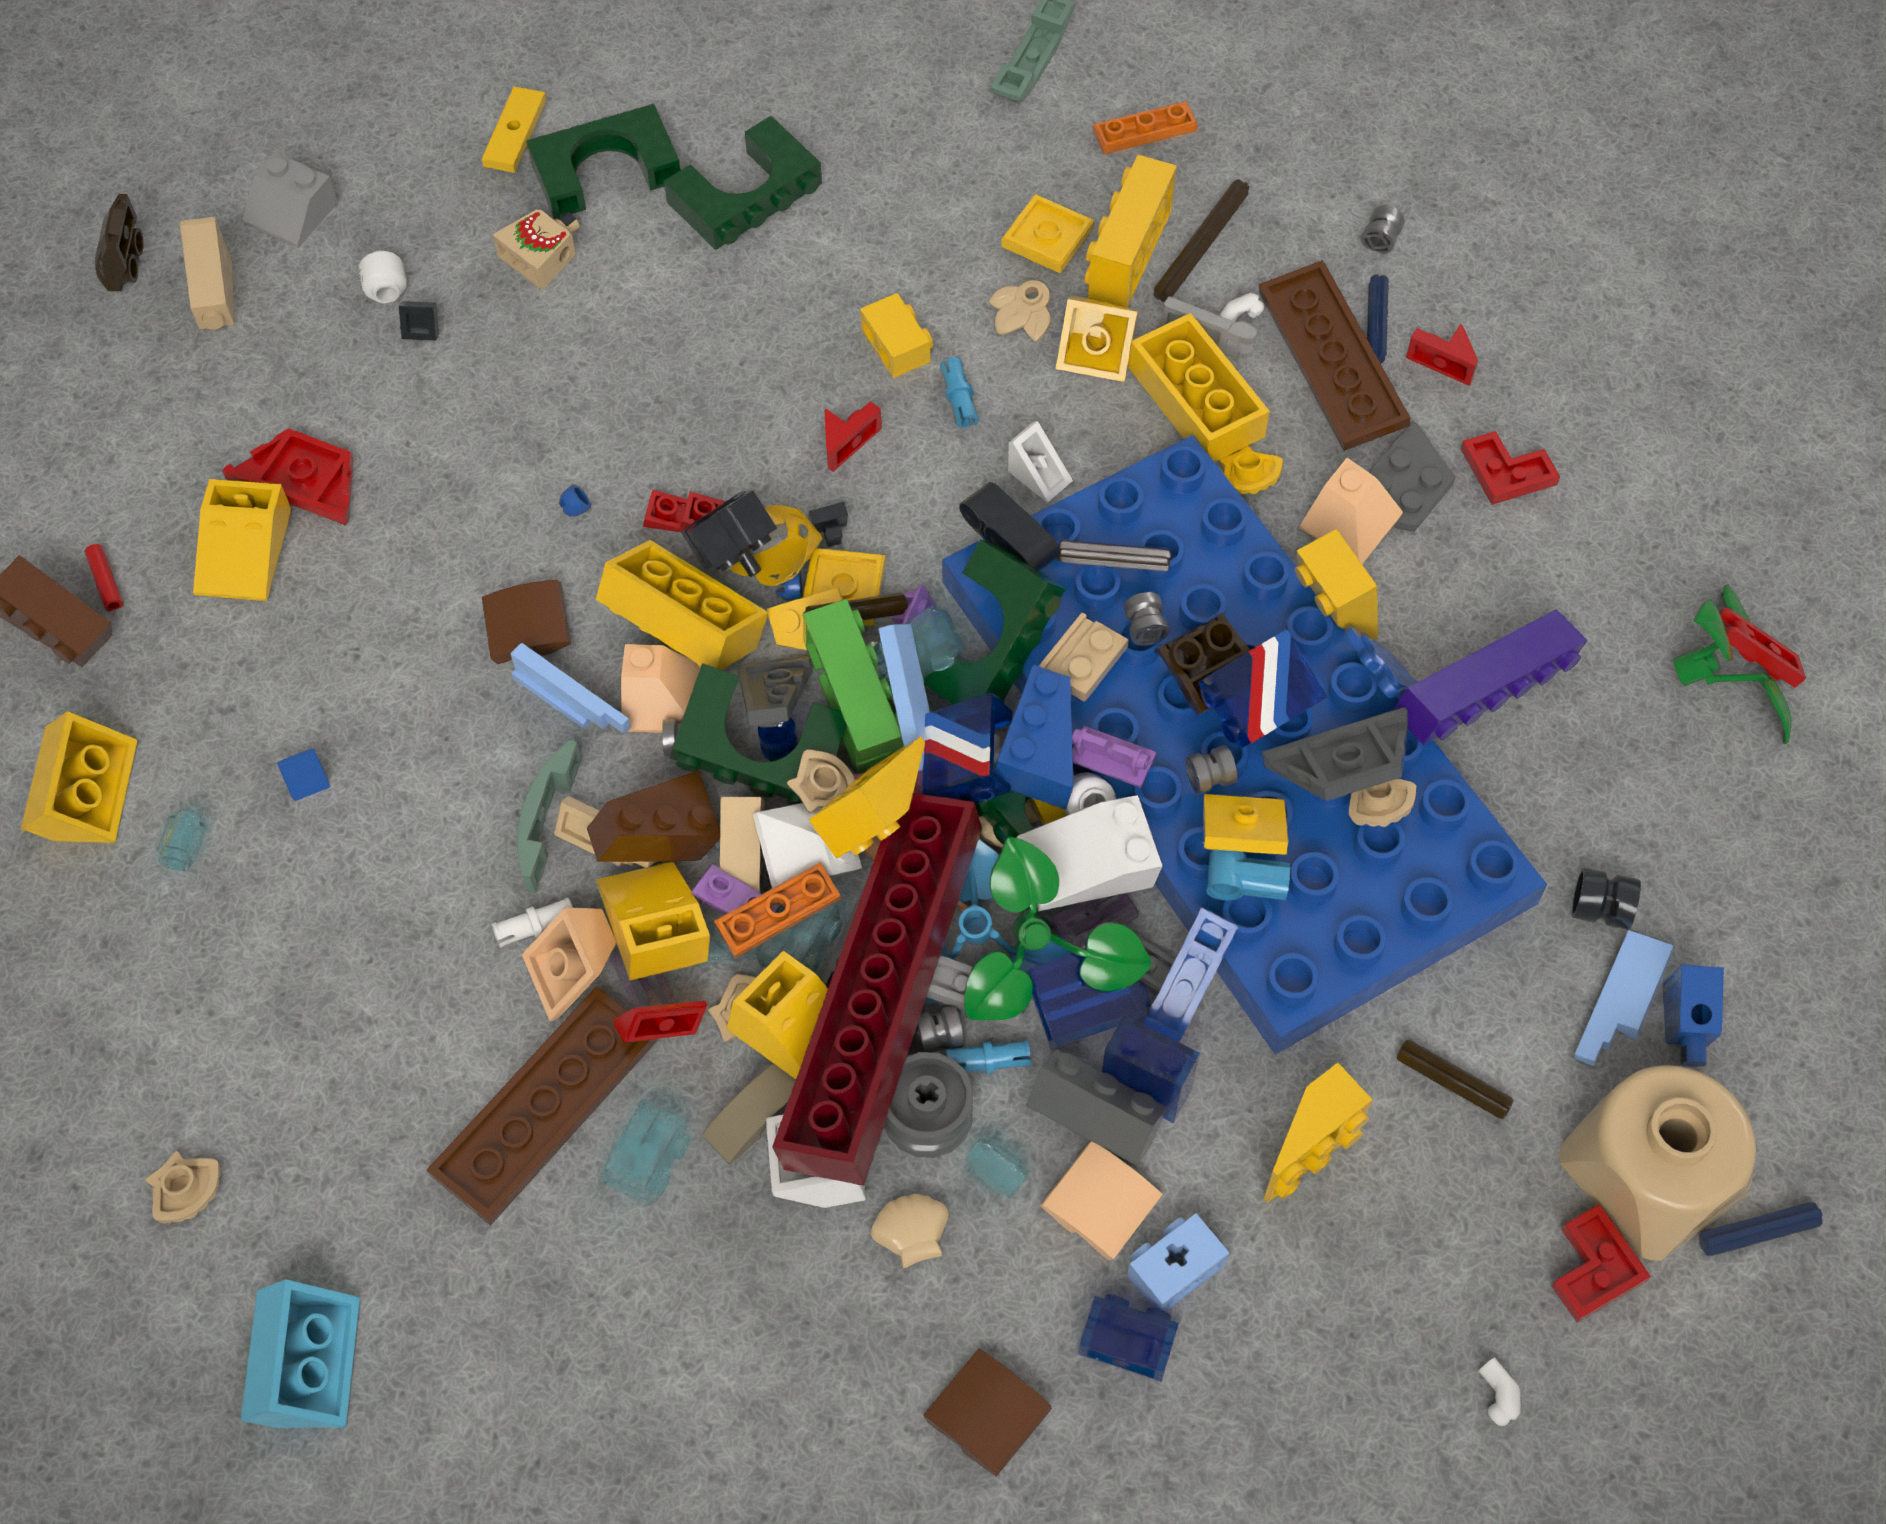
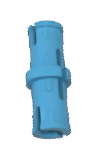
[940,357,979,428]
[946,1040,1031,1075]

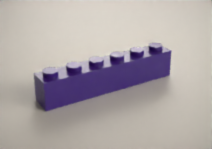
[1393,609,1588,745]

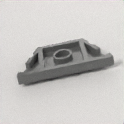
[1369,420,1456,532]
[1262,707,1409,801]

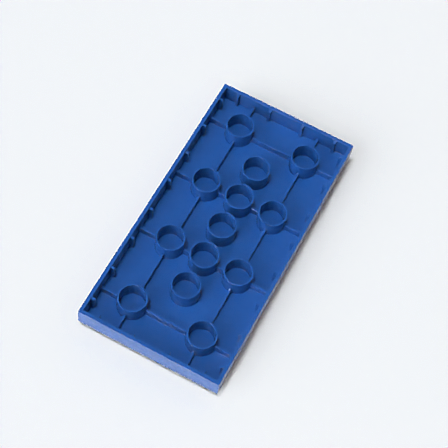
[942,435,1547,1055]

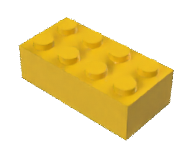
[1084,154,1177,308]
[1128,313,1270,462]
[595,540,769,670]

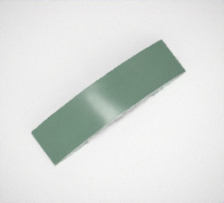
[990,0,1075,102]
[517,740,582,893]

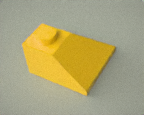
[1056,296,1138,382]

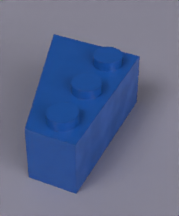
[991,665,1073,810]

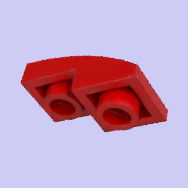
[642,489,725,532]

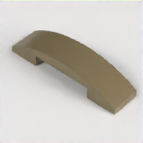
[702,1063,796,1165]

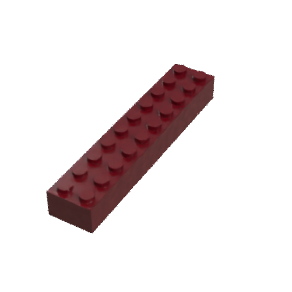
[772,793,982,1186]

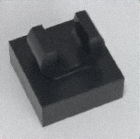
[399,301,439,341]
[808,502,848,547]

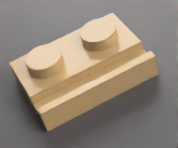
[1039,612,1128,702]

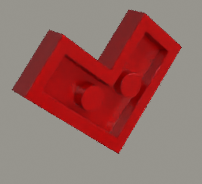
[1461,431,1560,505]
[1552,1204,1651,1323]

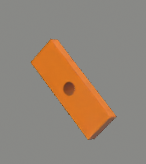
[1093,101,1198,154]
[714,862,841,958]

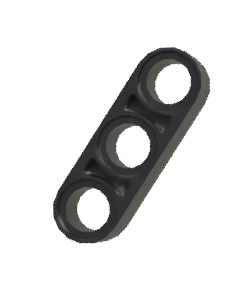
[959,482,1060,571]

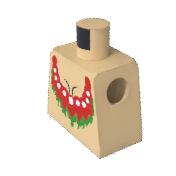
[493,210,580,290]

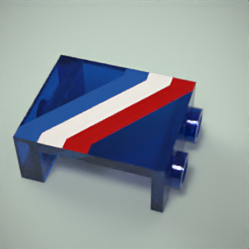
[1198,629,1328,750]
[922,693,1012,803]

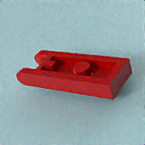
[1719,608,1807,688]

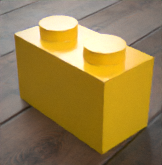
[860,293,933,378]

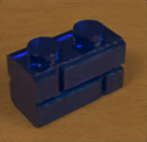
[1078,1294,1179,1382]

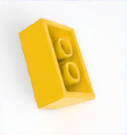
[21,711,138,843]

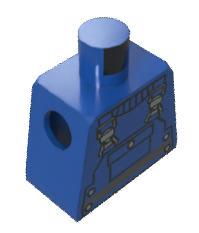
[1662,964,1724,1067]

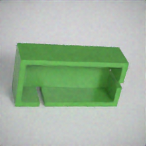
[803,599,904,774]

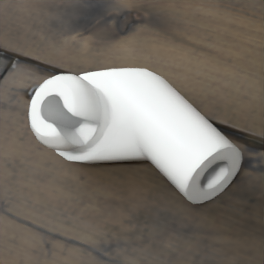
[1219,293,1264,323]
[1479,1358,1521,1426]

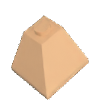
[1299,458,1403,565]
[621,644,701,733]
[522,907,616,1021]

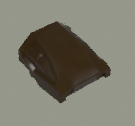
[95,194,144,291]
[1154,613,1253,715]

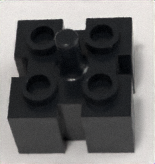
[680,490,777,577]

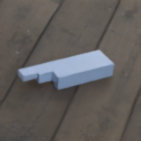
[878,624,932,771]
[510,643,631,734]
[1574,930,1674,1066]

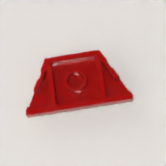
[222,428,354,526]

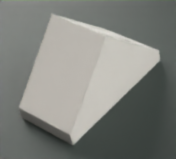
[1008,421,1073,502]

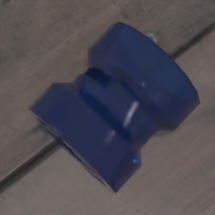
[758,717,798,762]

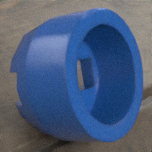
[559,484,591,516]
[776,571,802,601]

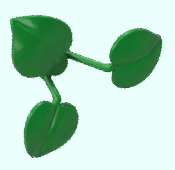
[1673,584,1792,744]
[964,837,1151,1020]

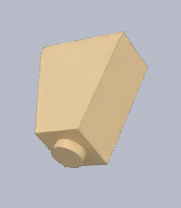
[180,217,234,330]
[720,797,765,894]

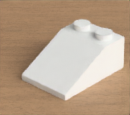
[1016,795,1162,911]

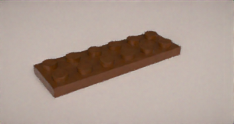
[1259,260,1411,451]
[427,987,659,1225]

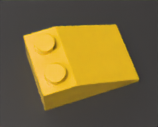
[1295,529,1378,640]
[808,736,925,859]

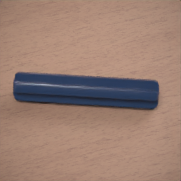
[1367,274,1389,363]
[1699,1202,1823,1256]

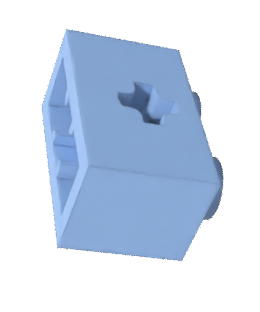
[1127,1214,1229,1316]

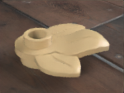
[989,280,1051,342]

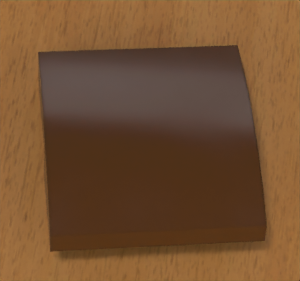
[482,580,571,664]
[923,1348,1052,1477]

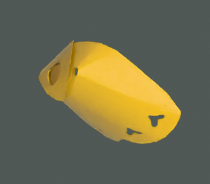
[729,505,822,586]

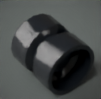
[1572,867,1641,930]

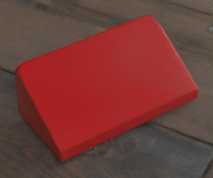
[613,1001,708,1043]

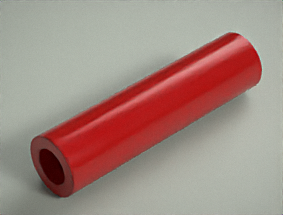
[84,544,123,612]

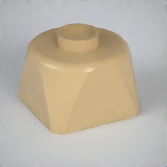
[1559,1065,1756,1261]

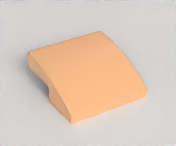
[1039,1141,1163,1260]

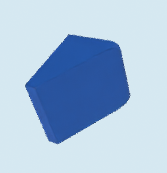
[277,748,330,801]

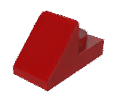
[1406,324,1478,386]
[824,401,882,472]

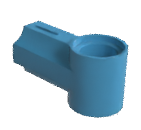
[1207,850,1290,901]

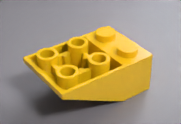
[193,479,292,601]
[596,862,710,981]
[726,951,828,1079]
[1264,1062,1373,1203]

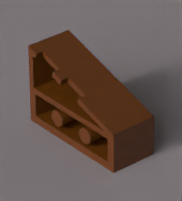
[0,555,113,667]
[587,770,720,862]

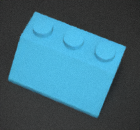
[240,1279,360,1428]

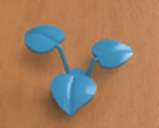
[924,839,1078,1004]

